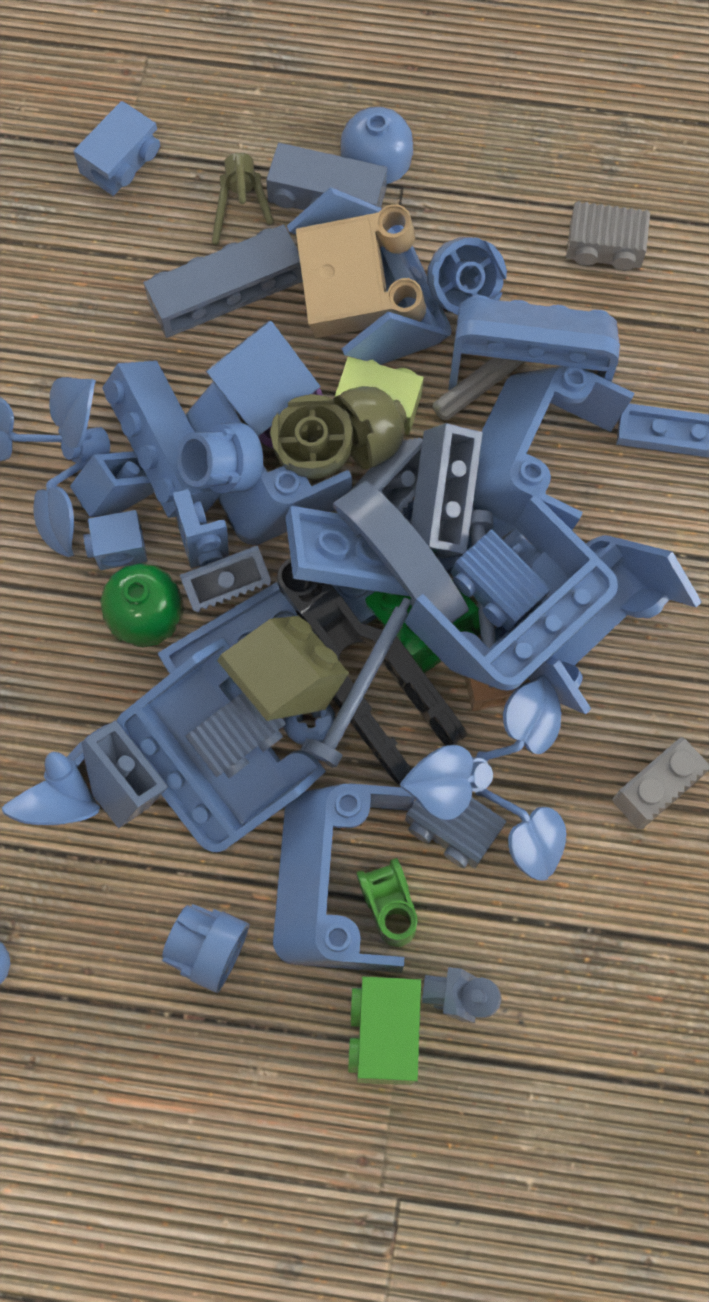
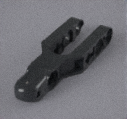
[277,558,467,786]

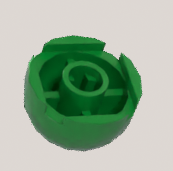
[100,563,184,648]

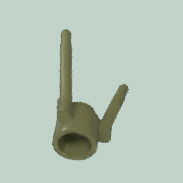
[212,153,274,245]

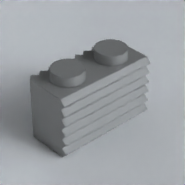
[566,201,650,271]
[612,737,709,829]

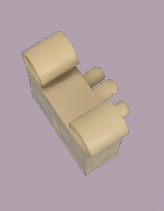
[296,204,426,338]

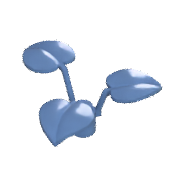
[0,377,110,557]
[400,676,566,881]

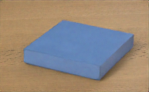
[205,320,321,436]

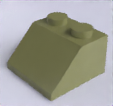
[217,615,349,721]

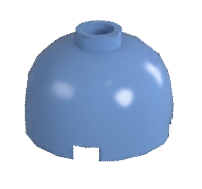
[340,106,413,184]
[427,237,507,315]

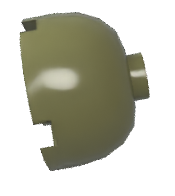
[333,386,407,470]
[270,394,354,480]

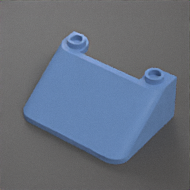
[117,637,326,852]

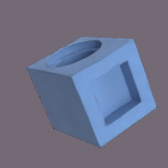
[83,510,148,570]

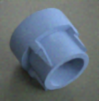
[177,422,263,494]
[162,904,250,993]

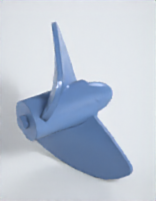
[2,723,110,825]

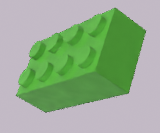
[348,976,421,1085]

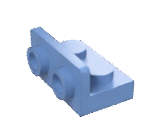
[173,489,229,568]

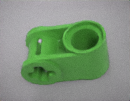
[356,858,418,947]

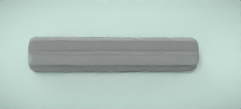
[432,357,525,420]

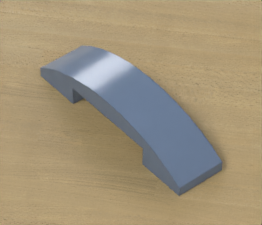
[333,481,469,623]

